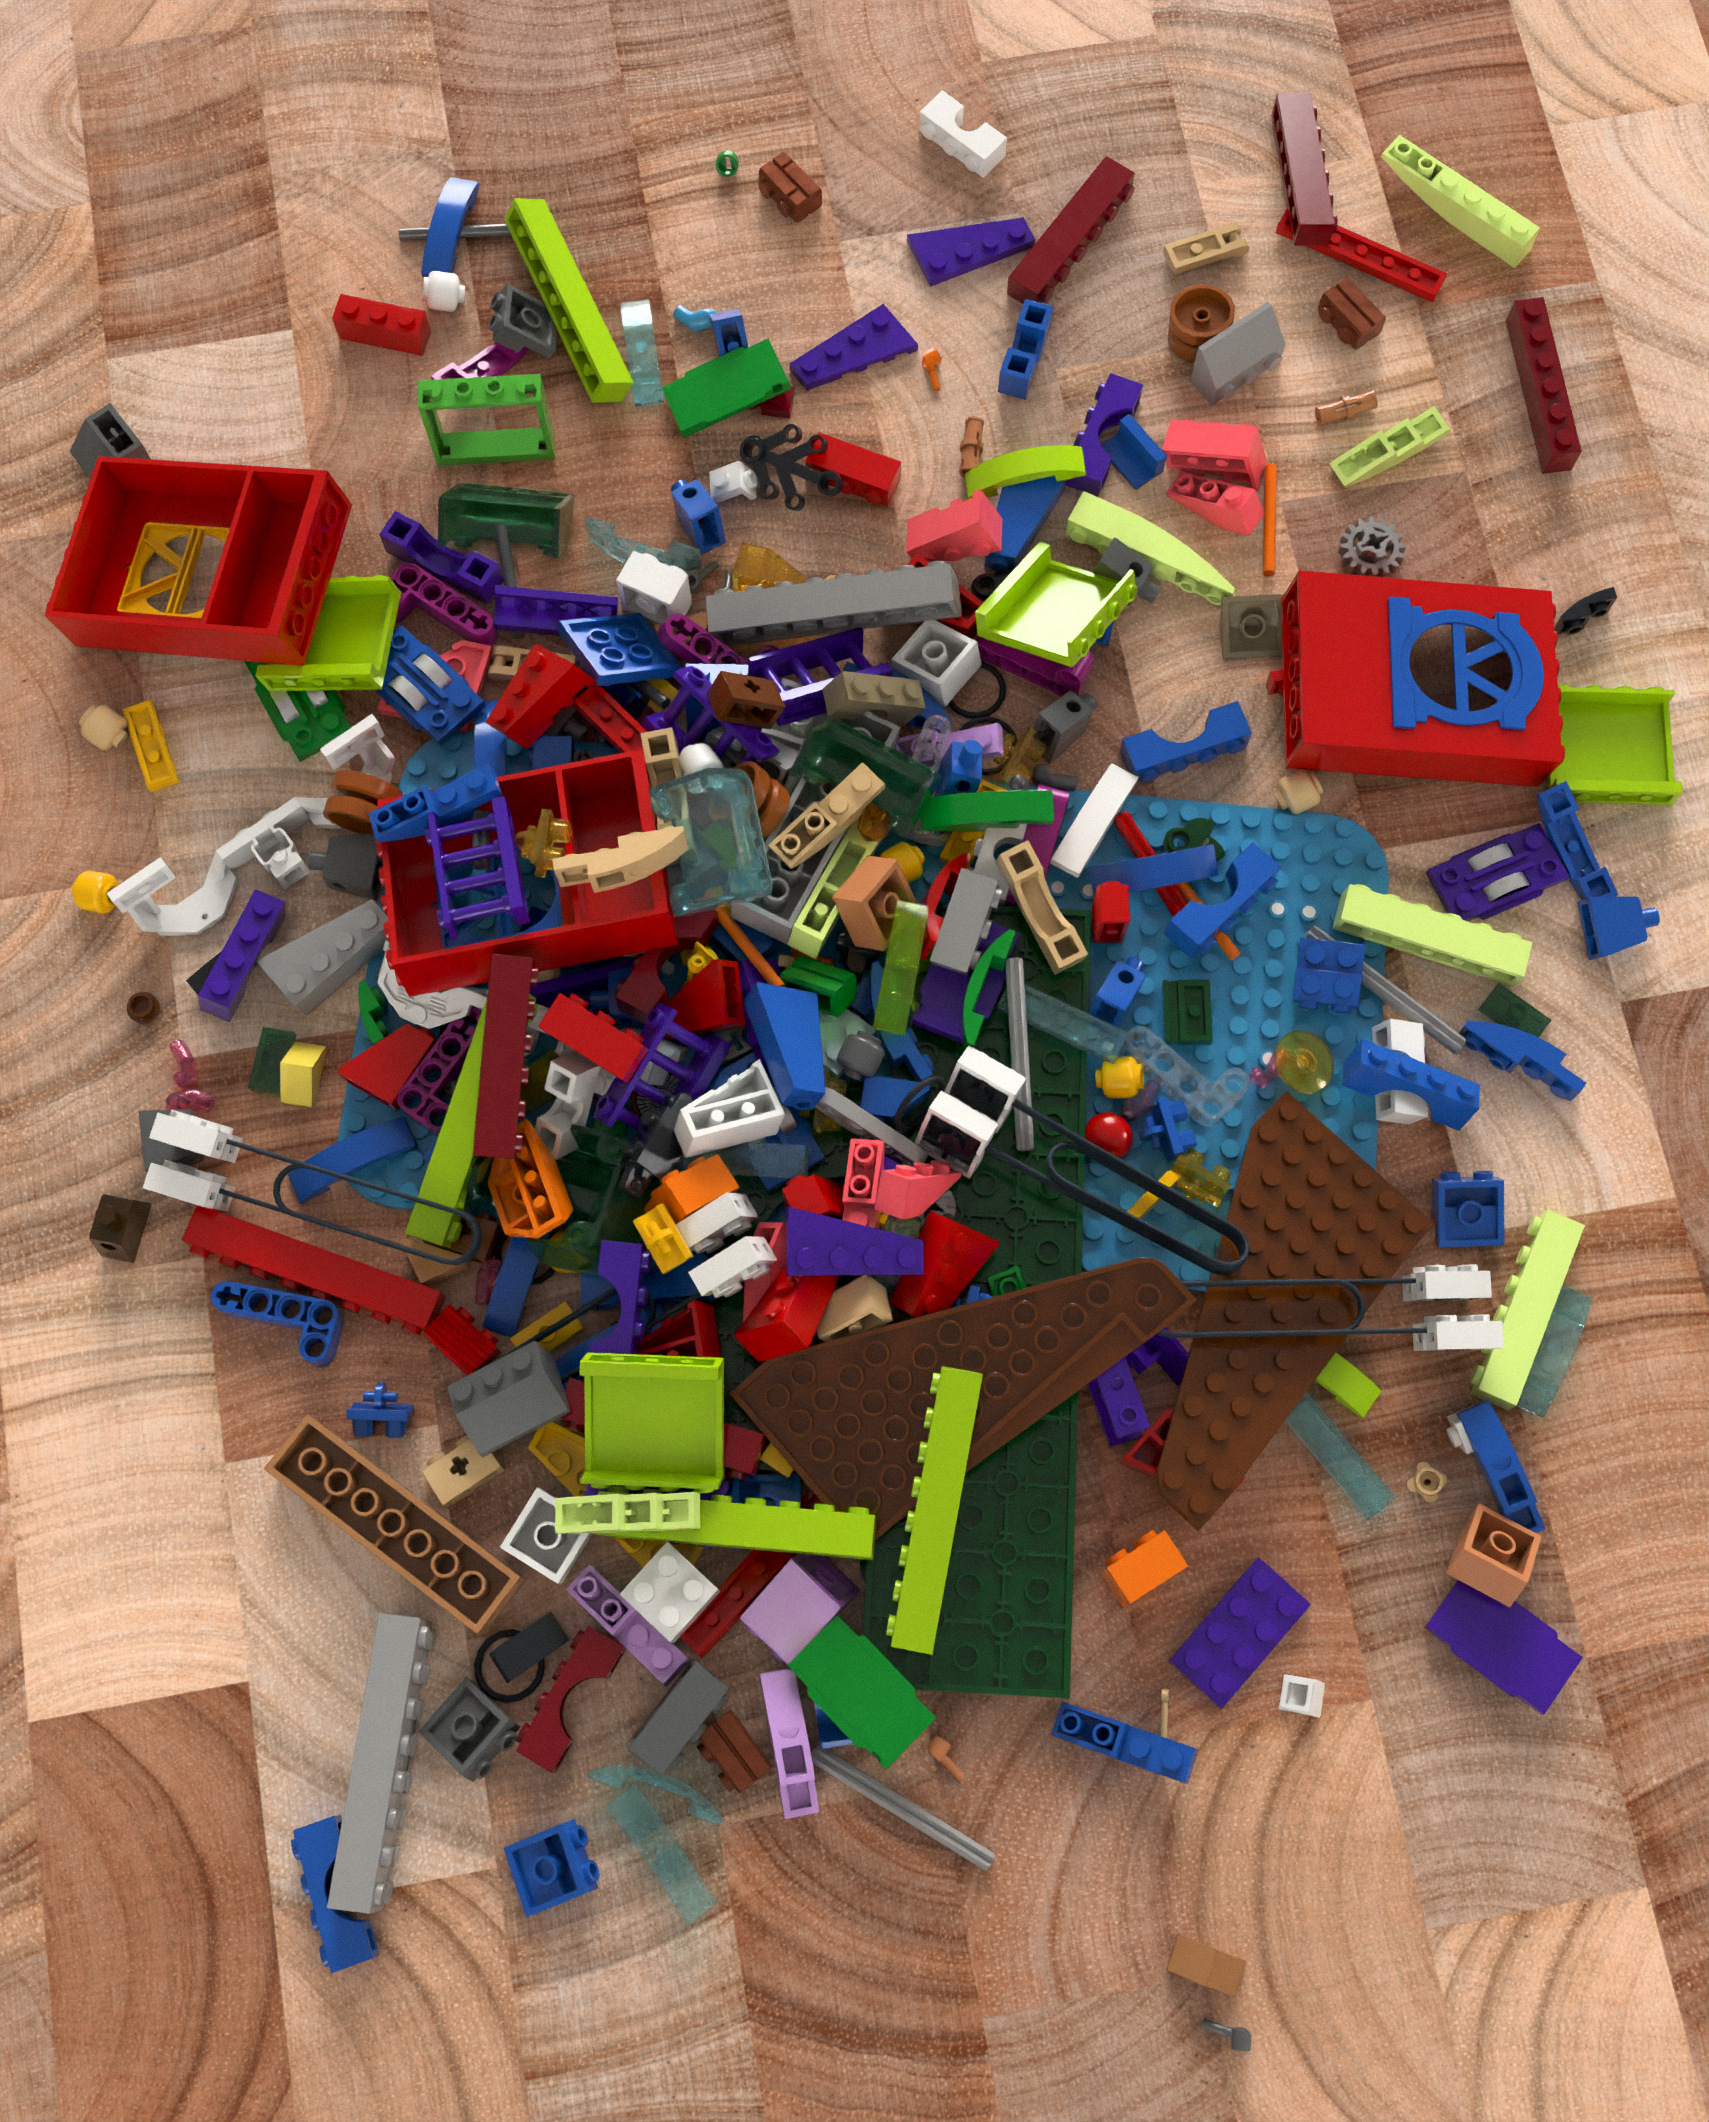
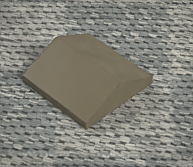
[1220,594,1283,659]

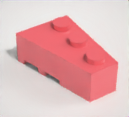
[1162,419,1267,492]
[906,489,1003,562]

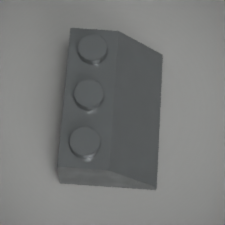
[447,1341,571,1457]
[628,1658,729,1775]

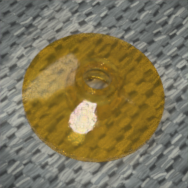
[1274,1030,1334,1093]

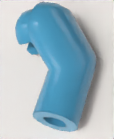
[673,305,717,332]

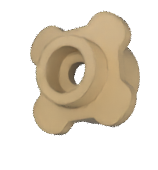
[1407,1462,1447,1503]

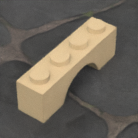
[640,727,698,866]
[996,840,1088,975]

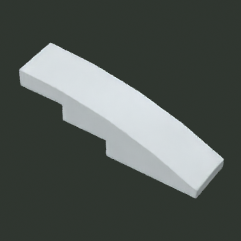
[1050,763,1139,878]

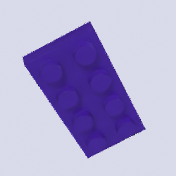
[1168,1557,1311,1709]

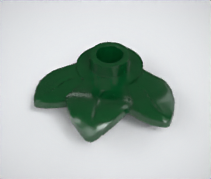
[1163,817,1225,880]

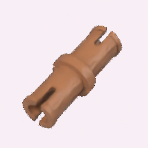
[1315,390,1378,425]
[959,416,984,478]

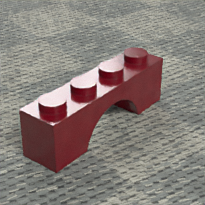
[615,894,719,1024]
[516,1626,626,1773]

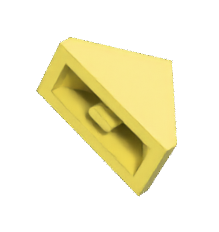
[280,1041,328,1109]

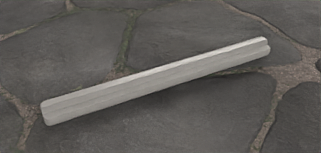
[1305,926,1466,1054]
[1005,957,1034,1151]
[811,1745,995,1870]

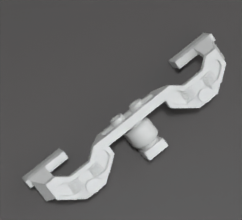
[107,714,395,936]
[377,940,688,1096]

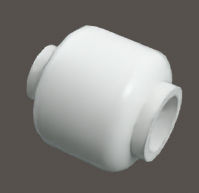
[422,271,465,312]
[679,743,724,791]

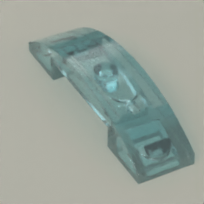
[620,299,664,407]
[584,516,702,572]
[1517,1285,1592,1418]
[588,1766,725,1825]
[607,1784,718,1925]

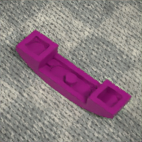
[431,341,530,380]

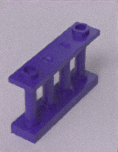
[748,627,893,726]
[640,665,780,794]
[424,796,530,940]
[593,1002,732,1131]
[1087,1357,1150,1448]

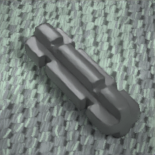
[472,810,491,870]

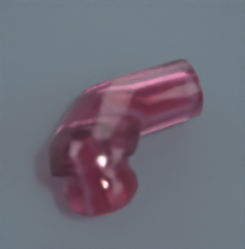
[170,1040,197,1088]
[1247,1047,1289,1088]
[165,1087,216,1111]
[475,1259,503,1305]

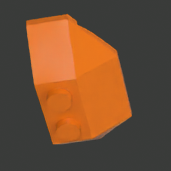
[488,1119,574,1239]

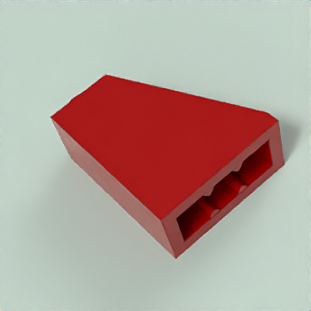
[665,959,746,1040]
[337,1023,436,1112]

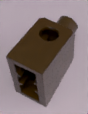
[89,1194,152,1263]

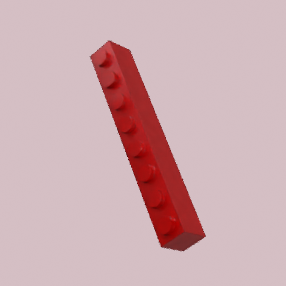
[181,1205,446,1336]

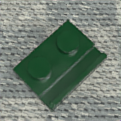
[1162,980,1213,1045]

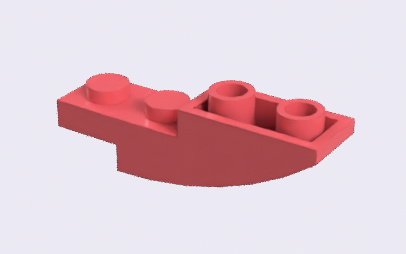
[842,1139,885,1277]

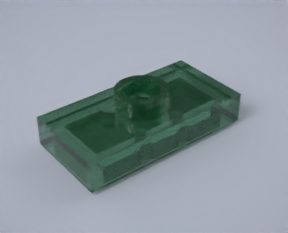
[1478,982,1551,1038]
[248,1027,297,1095]

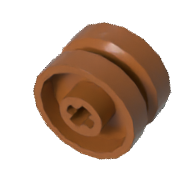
[1168,284,1235,363]
[708,761,790,845]
[322,770,403,834]

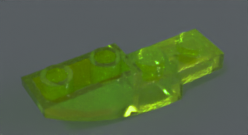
[872,900,929,1035]

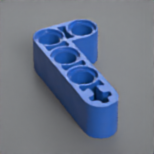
[210,1281,344,1367]

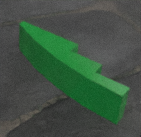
[920,790,1054,832]

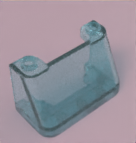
[648,768,772,917]

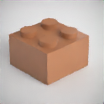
[832,855,920,951]
[1446,1503,1542,1607]

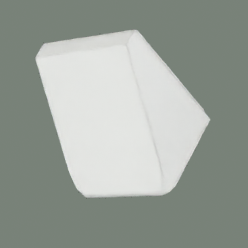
[1279,1674,1325,1718]

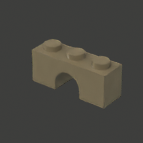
[822,671,926,725]

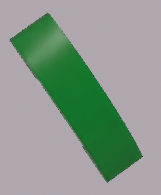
[961,929,1016,1051]

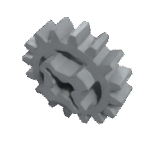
[1338,516,1406,577]

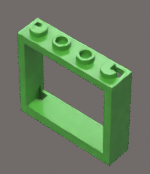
[418,374,555,466]

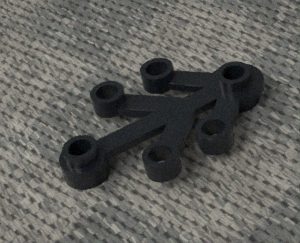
[740,424,843,511]

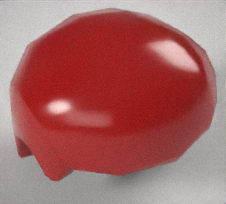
[1085,1112,1134,1159]

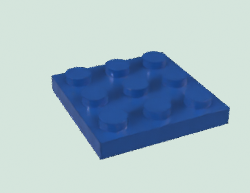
[557,613,682,686]

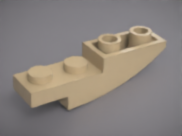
[768,762,885,869]
[553,826,689,893]

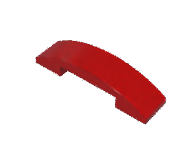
[914,853,971,960]

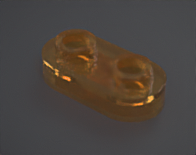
[857,792,895,842]

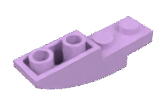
[882,723,1003,773]
[566,1564,690,1687]
[759,1668,819,1819]

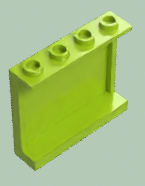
[975,542,1137,668]
[255,575,401,691]
[1547,684,1683,805]
[580,1352,724,1493]

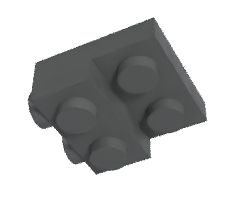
[488,283,557,359]
[418,1677,520,1782]

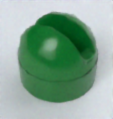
[716,150,739,177]

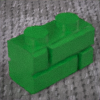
[780,956,857,1018]

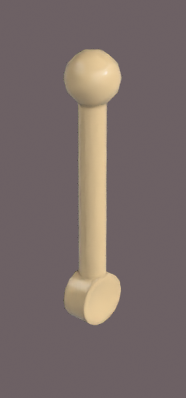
[1160,1689,1169,1738]

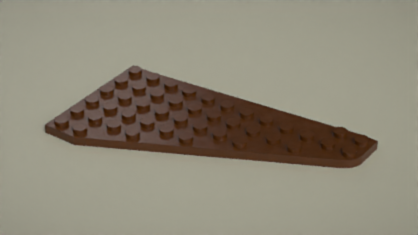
[1155,1091,1435,1531]
[729,1257,1197,1541]

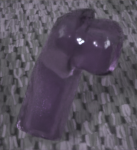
[1121,1080,1161,1122]

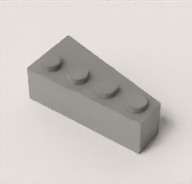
[256,899,388,1015]

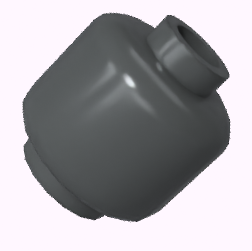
[836,1030,885,1081]

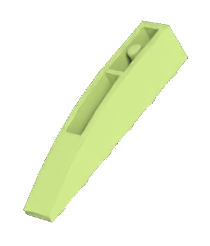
[1381,135,1540,268]
[1065,491,1235,605]
[787,802,895,959]

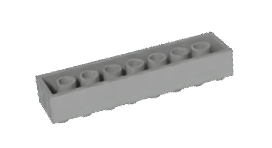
[706,561,962,647]
[730,711,901,944]
[327,1613,436,1914]

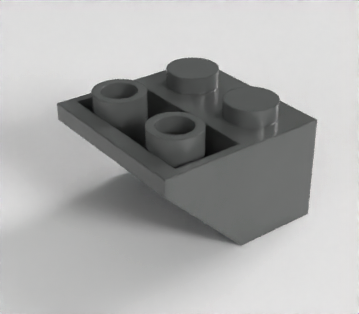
[70,403,150,479]

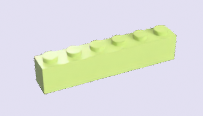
[1332,884,1532,986]
[1470,1209,1585,1410]

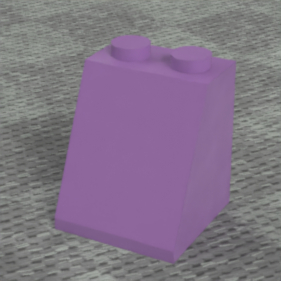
[740,1554,861,1665]

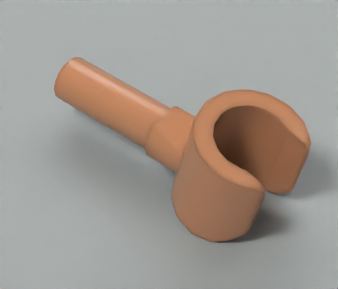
[927,1735,966,1783]

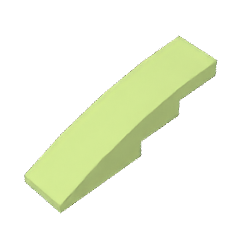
[1329,406,1450,488]
[555,1492,700,1534]

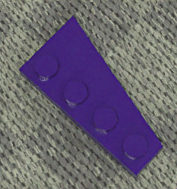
[907,217,1036,287]
[789,304,918,391]
[786,1207,924,1276]

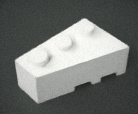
[673,1059,785,1158]

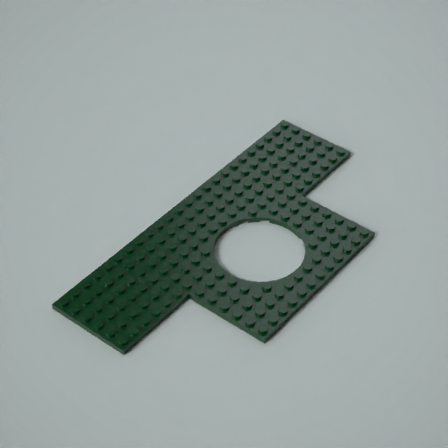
[679,902,1091,1699]

